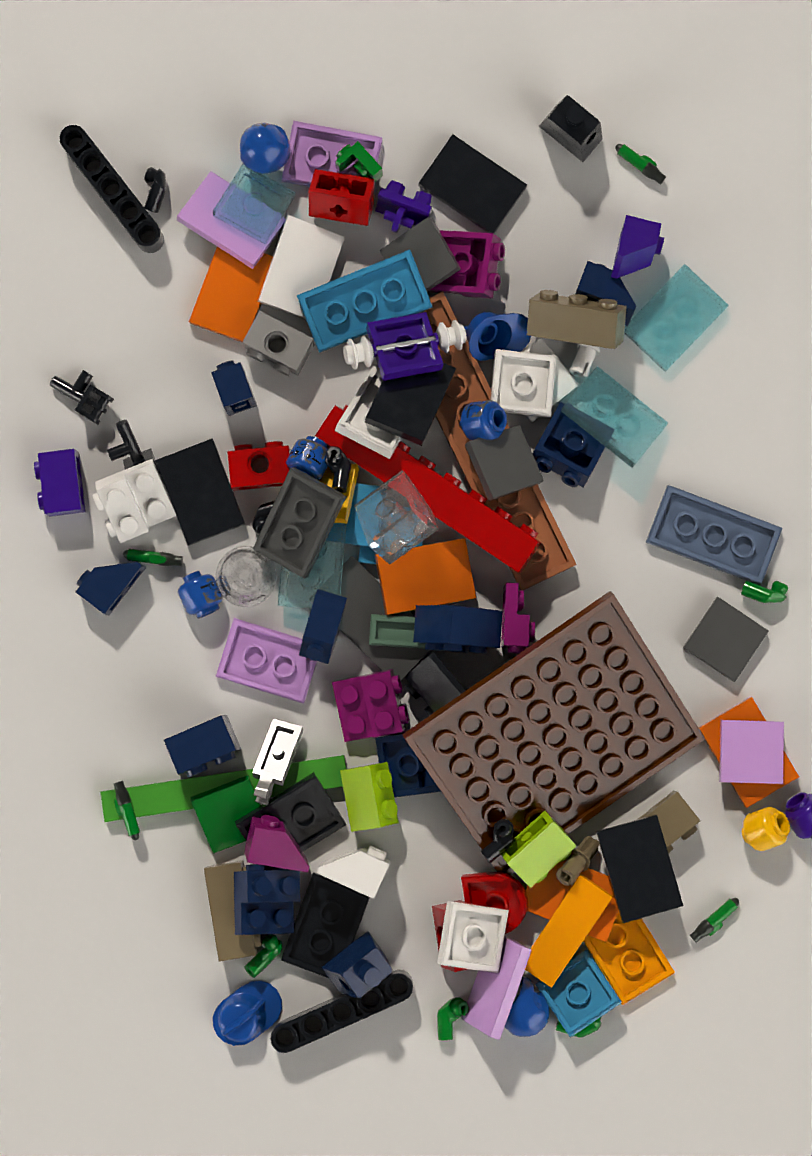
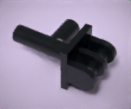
[50,370,114,425]
[107,419,161,474]

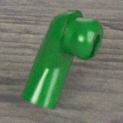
[741,581,788,603]

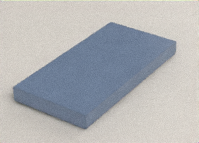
[646,485,782,585]

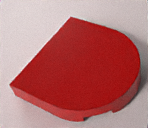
[461,872,528,934]

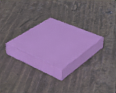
[719,720,784,784]

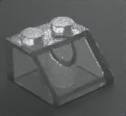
[354,470,439,564]

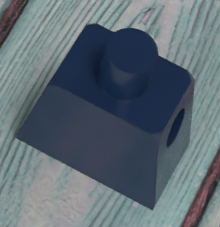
[322,931,393,998]

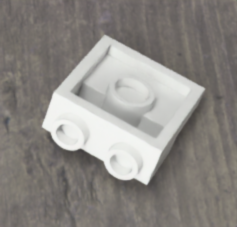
[92,459,176,543]

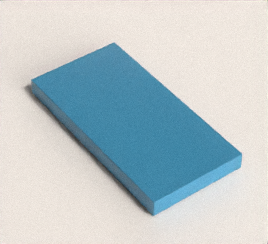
[297,250,433,353]

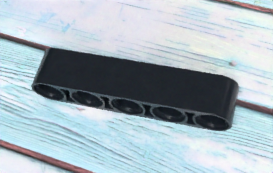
[59,125,164,253]
[270,970,413,1053]

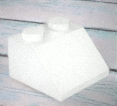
[316,845,390,899]

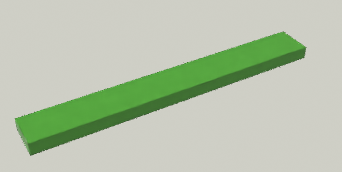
[100,755,346,822]

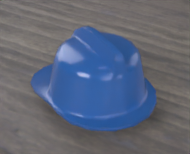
[464,312,531,361]
[213,981,282,1046]

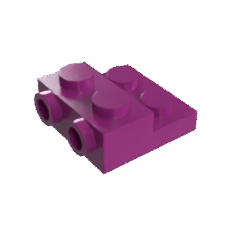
[429,230,505,299]
[501,583,535,654]
[332,669,409,742]

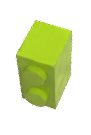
[340,762,399,832]
[501,811,576,888]

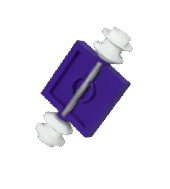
[343,312,466,381]

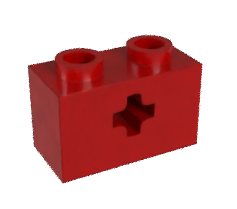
[309,169,375,226]

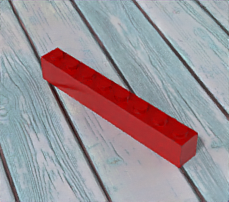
[315,405,542,573]

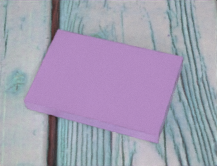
[282,121,382,187]
[177,171,286,269]
[216,618,317,704]
[461,936,531,1040]

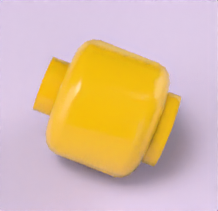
[742,807,790,851]

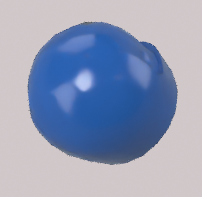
[240,123,290,174]
[505,976,550,1037]

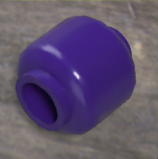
[784,792,812,839]

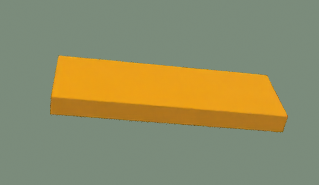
[525,874,613,988]

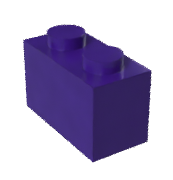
[34,449,86,517]

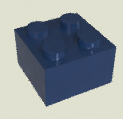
[413,605,503,654]
[164,715,241,777]

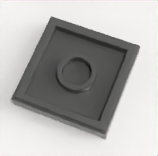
[380,217,461,292]
[465,425,544,501]
[683,597,769,682]

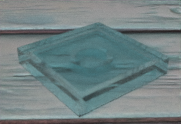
[213,164,296,244]

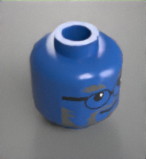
[460,400,507,441]
[286,436,328,481]
[177,571,223,619]

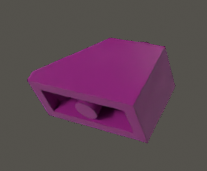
[244,815,309,872]

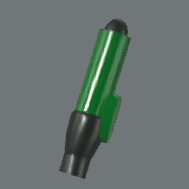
[615,144,666,185]
[123,549,183,566]
[113,780,140,840]
[689,898,739,943]

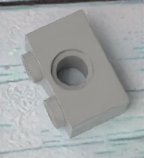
[242,310,315,376]

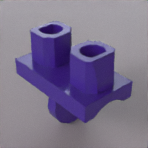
[375,180,432,233]

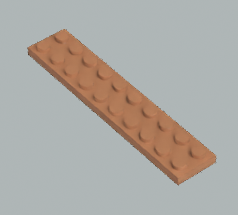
[420,291,577,591]

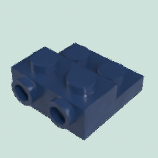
[532,402,614,488]
[375,733,441,798]
[234,864,300,935]

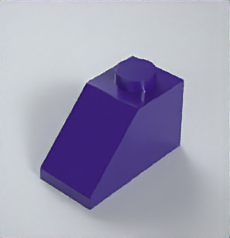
[611,215,665,279]

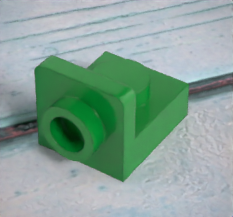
[335,141,383,182]

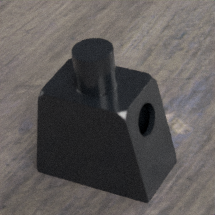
[539,95,603,162]

